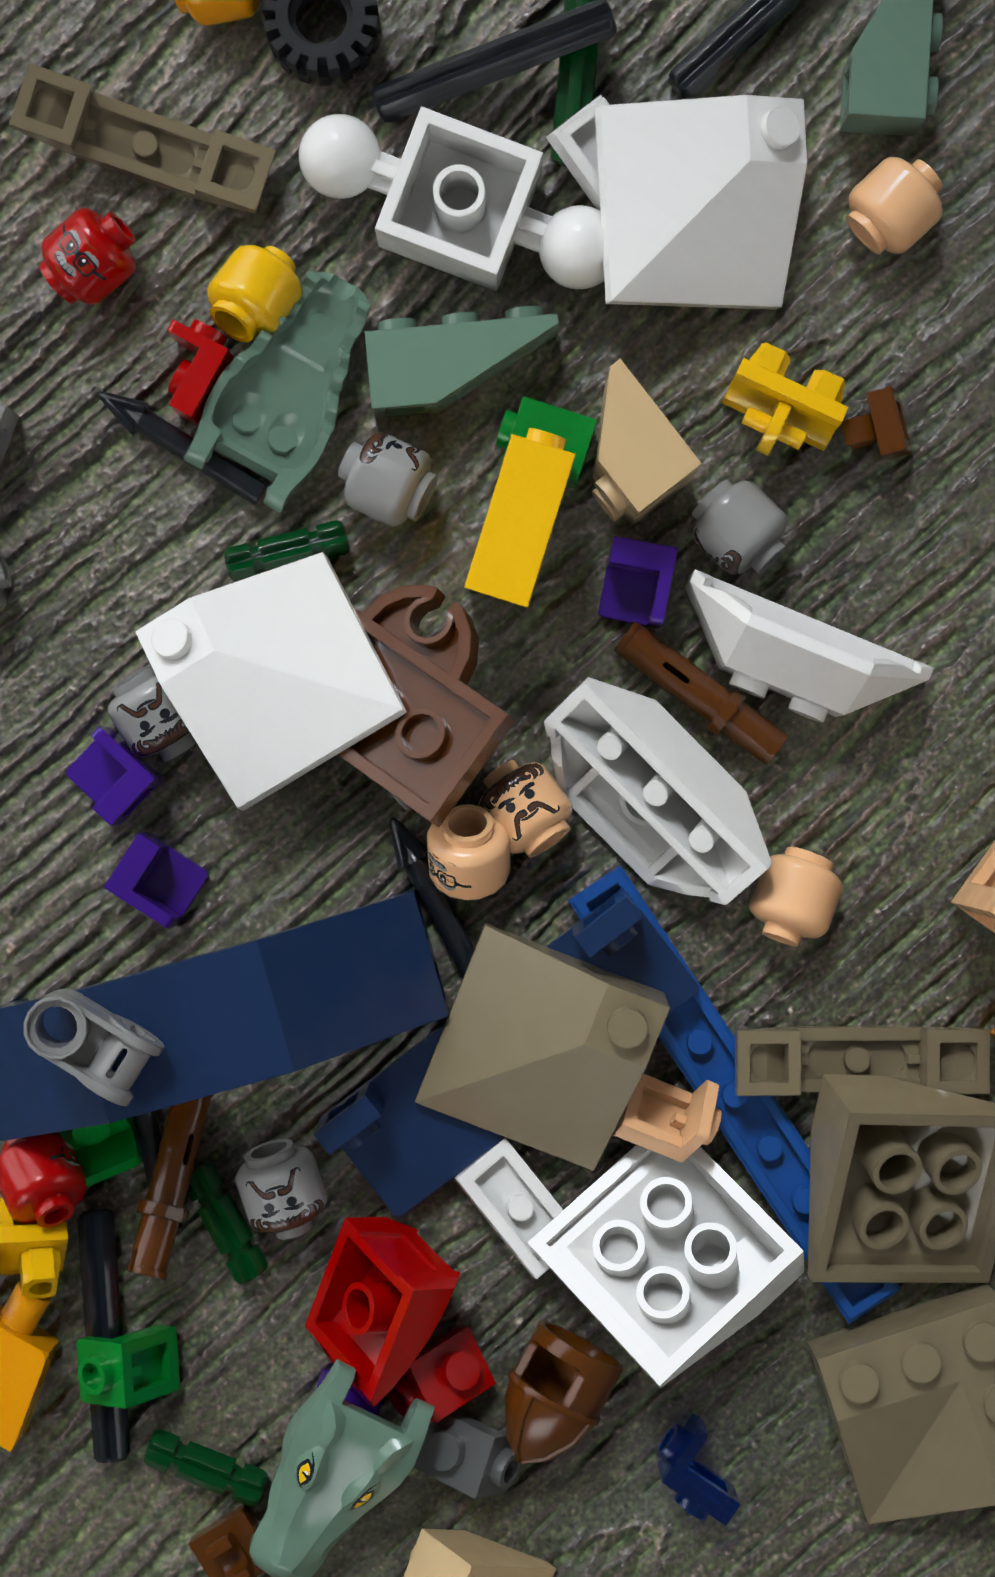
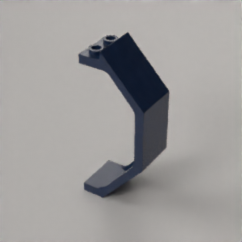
[0,889,450,1141]

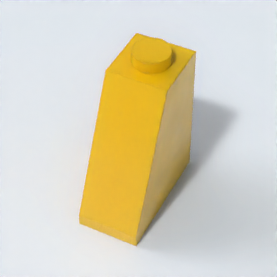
[464,428,575,609]

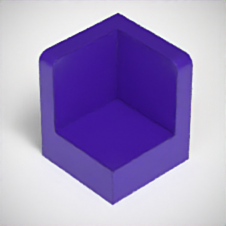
[598,536,678,629]
[66,726,164,826]
[103,832,209,929]

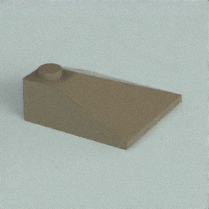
[415,923,670,1171]
[808,1074,995,1283]

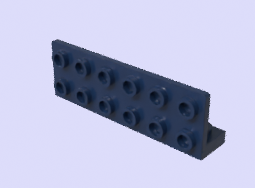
[314,888,699,1217]

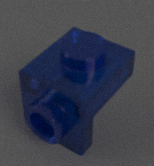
[656,1413,741,1526]

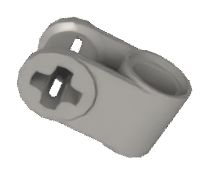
[23,989,165,1106]

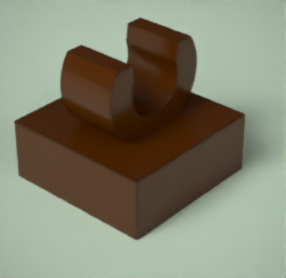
[841,386,913,460]
[188,1504,264,1577]

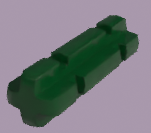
[224,520,349,582]
[187,1162,267,1284]
[144,1430,268,1507]

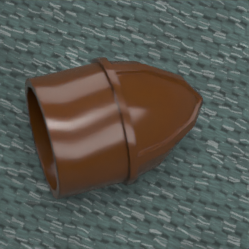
[504,1320,624,1464]

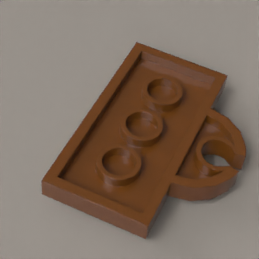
[338,585,516,828]

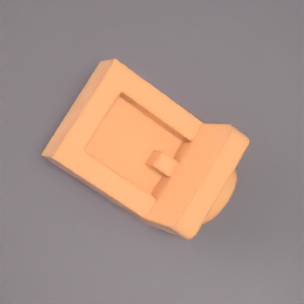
[613,1074,722,1163]

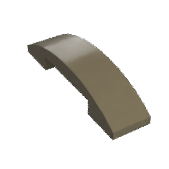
[9,63,276,214]
[735,1026,990,1096]

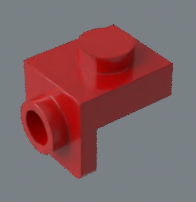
[388,1326,496,1423]

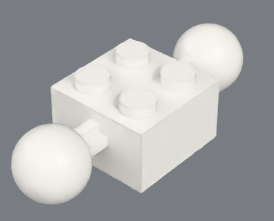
[299,106,604,291]

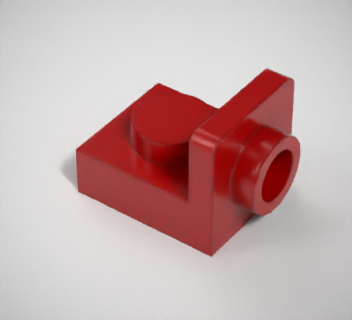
[167,319,234,426]

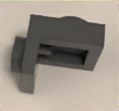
[413,1410,522,1499]

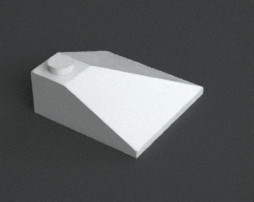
[595,95,807,310]
[135,552,407,811]
[528,1145,804,1388]

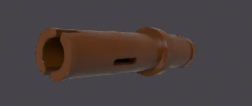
[614,621,789,765]
[126,1094,214,1280]

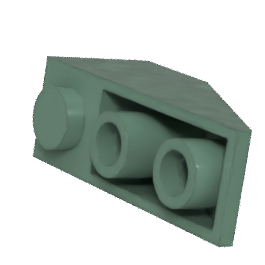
[839,0,943,137]
[364,306,558,419]

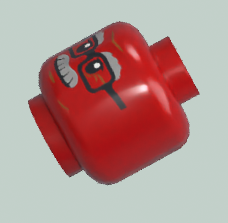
[39,208,136,305]
[0,1132,87,1228]

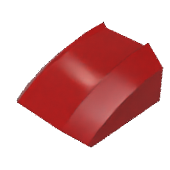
[305,1216,461,1407]

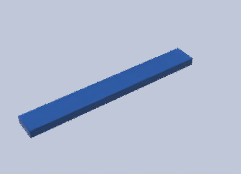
[568,865,901,1324]

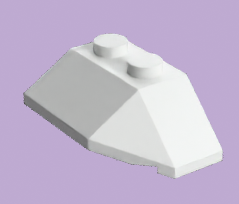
[685,569,934,723]
[544,677,772,905]

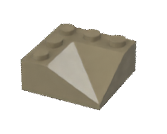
[807,1283,995,1525]

